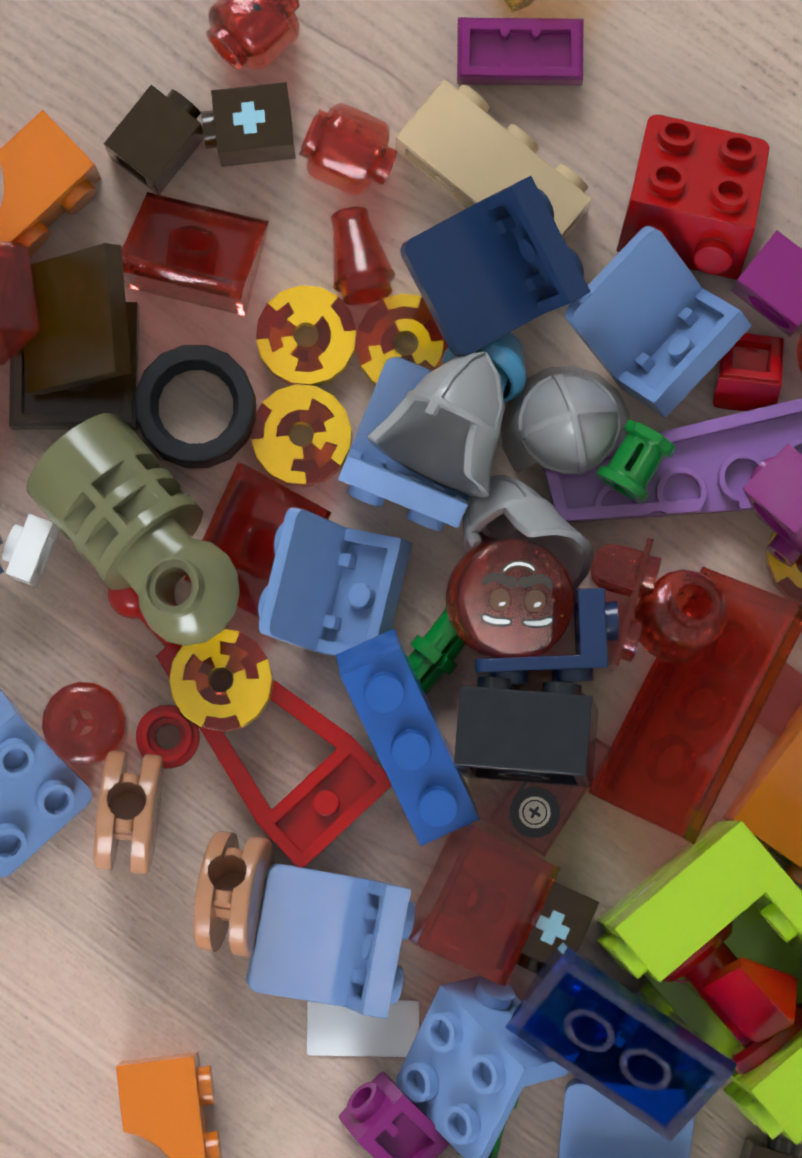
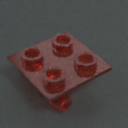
[591,538,662,672]

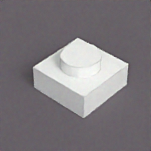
[2,514,59,588]

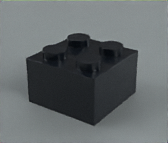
[454,677,598,788]

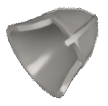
[367,350,505,498]
[501,366,630,475]
[462,475,594,619]

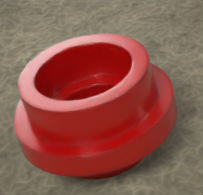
[136,705,200,769]

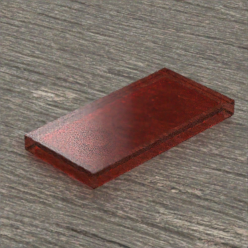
[588,566,802,844]

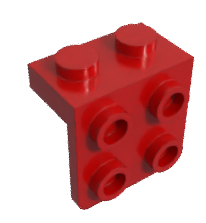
[616,114,770,280]

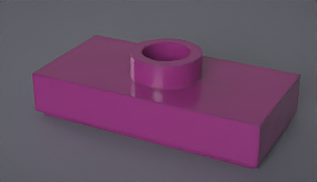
[457,17,584,86]

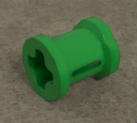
[595,419,677,504]

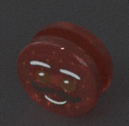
[446,540,574,658]

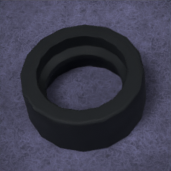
[135,345,256,468]

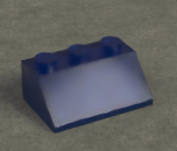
[505,942,737,1142]

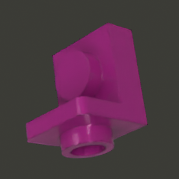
[339,1072,450,1158]

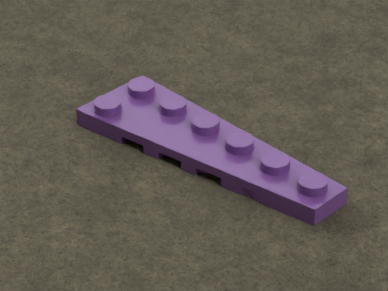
[543,398,802,523]

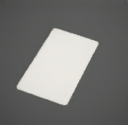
[307,1000,419,1057]

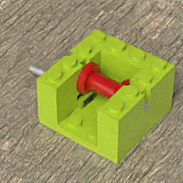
[596,821,802,1145]

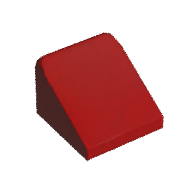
[713,333,784,411]
[702,957,798,1043]

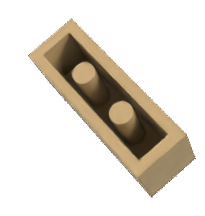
[396,79,592,240]

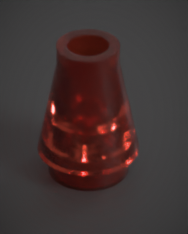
[331,206,395,306]

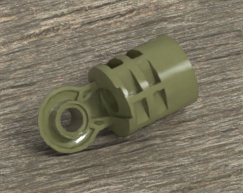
[26,413,240,646]

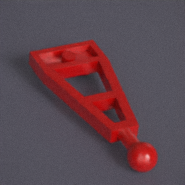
[108,587,392,868]

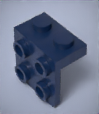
[400,175,591,357]
[474,588,619,684]

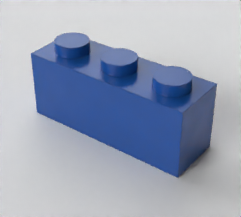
[336,628,480,846]

